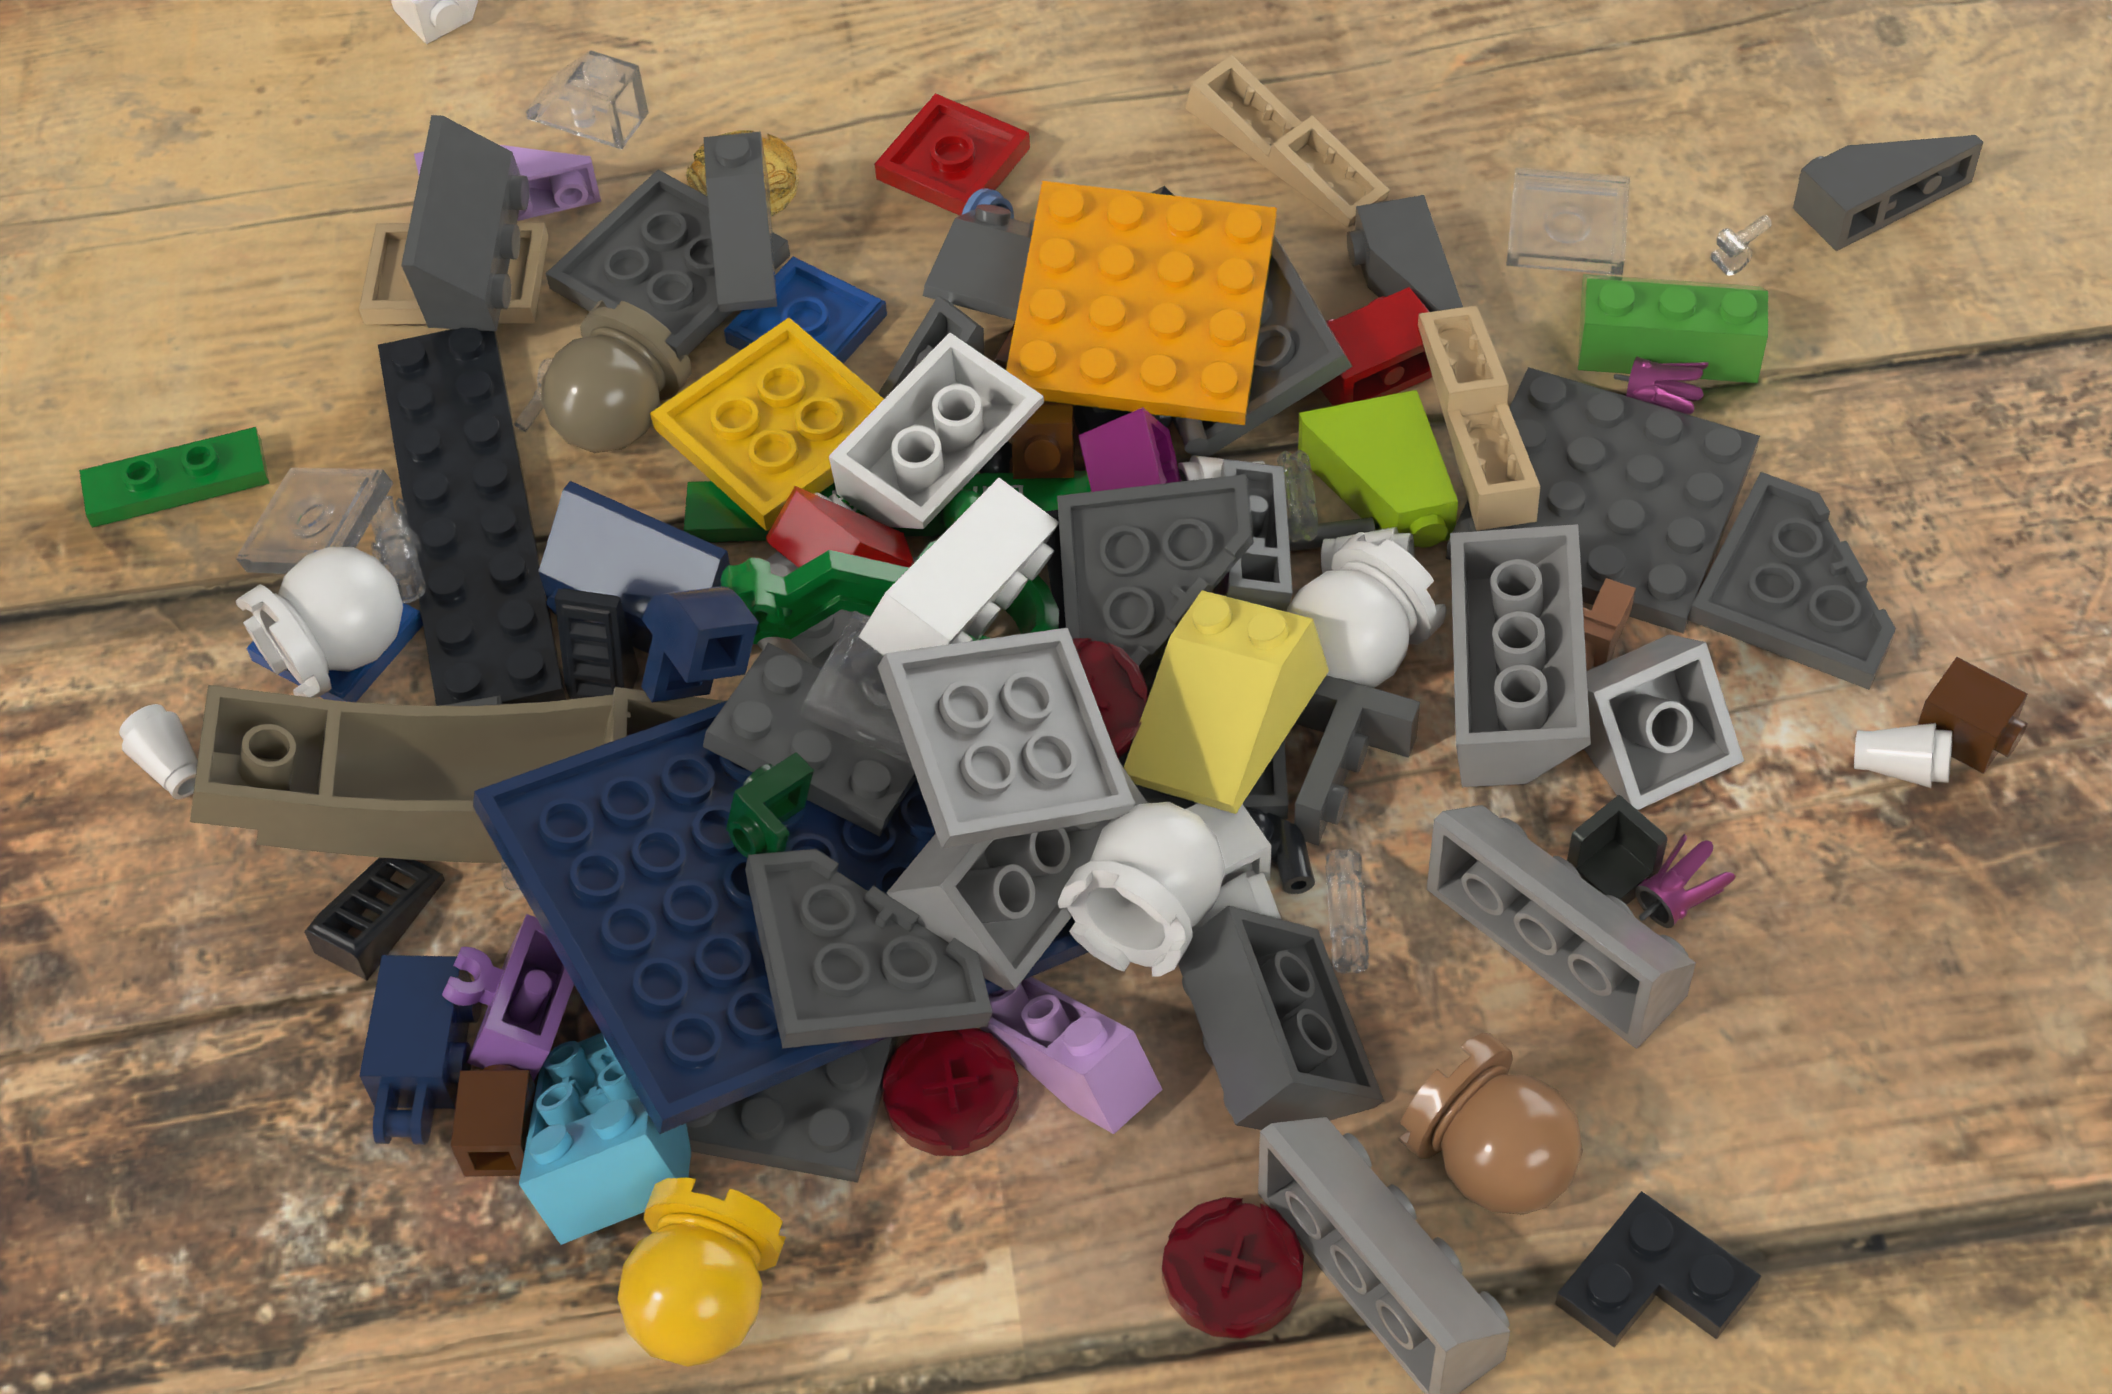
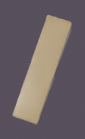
[1185,55,1390,227]
[1418,305,1540,531]

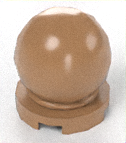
[1398,1033,1583,1215]

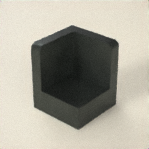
[1567,795,1668,905]

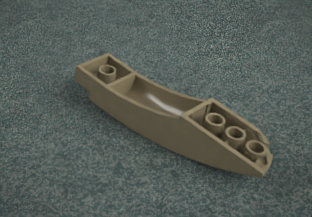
[190,685,724,863]

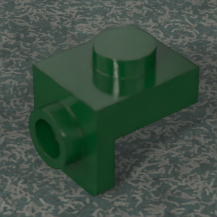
[726,752,814,858]

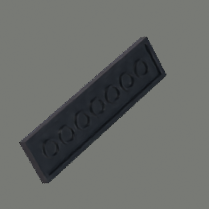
[378,328,566,706]

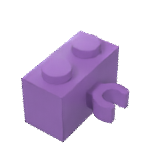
[442,914,574,1081]

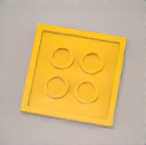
[650,318,884,531]

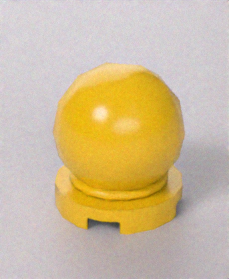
[617,1177,786,1367]

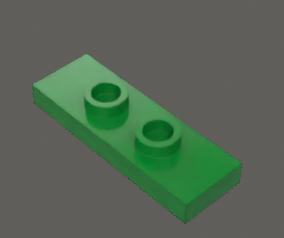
[79,427,270,528]

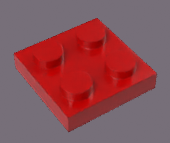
[874,93,1030,216]

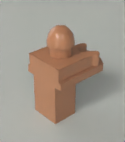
[1583,578,1636,671]

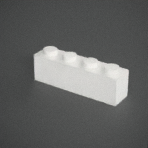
[858,478,1059,656]

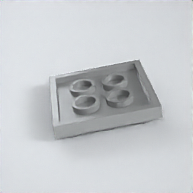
[878,628,1135,849]

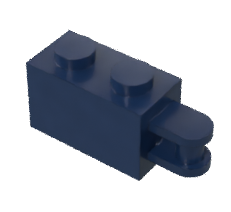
[359,955,482,1145]

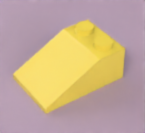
[1124,590,1329,814]

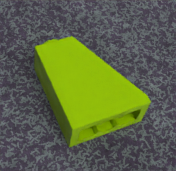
[1298,390,1458,548]

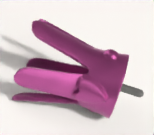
[1614,356,1709,415]
[1635,834,1736,928]

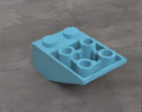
[519,1033,691,1245]

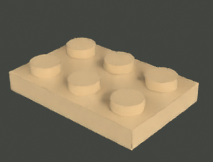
[359,222,549,324]

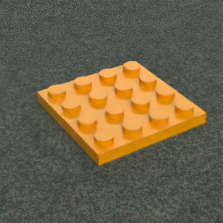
[1006,181,1277,425]

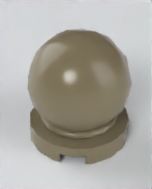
[541,300,692,453]

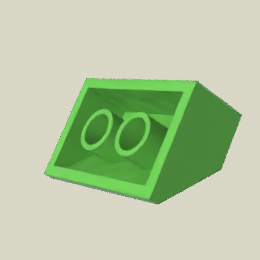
[1578,274,1768,383]

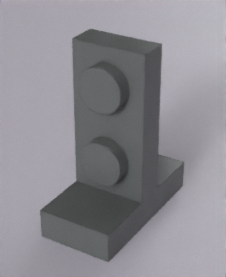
[1294,675,1420,846]

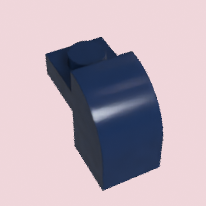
[641,586,758,703]

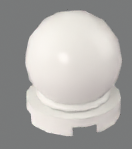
[1287,532,1446,688]
[236,547,403,698]
[1058,802,1225,977]

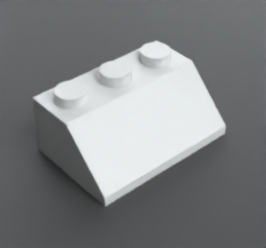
[829,333,1044,529]

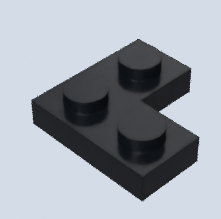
[1555,1191,1761,1347]

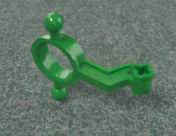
[720,489,1059,644]

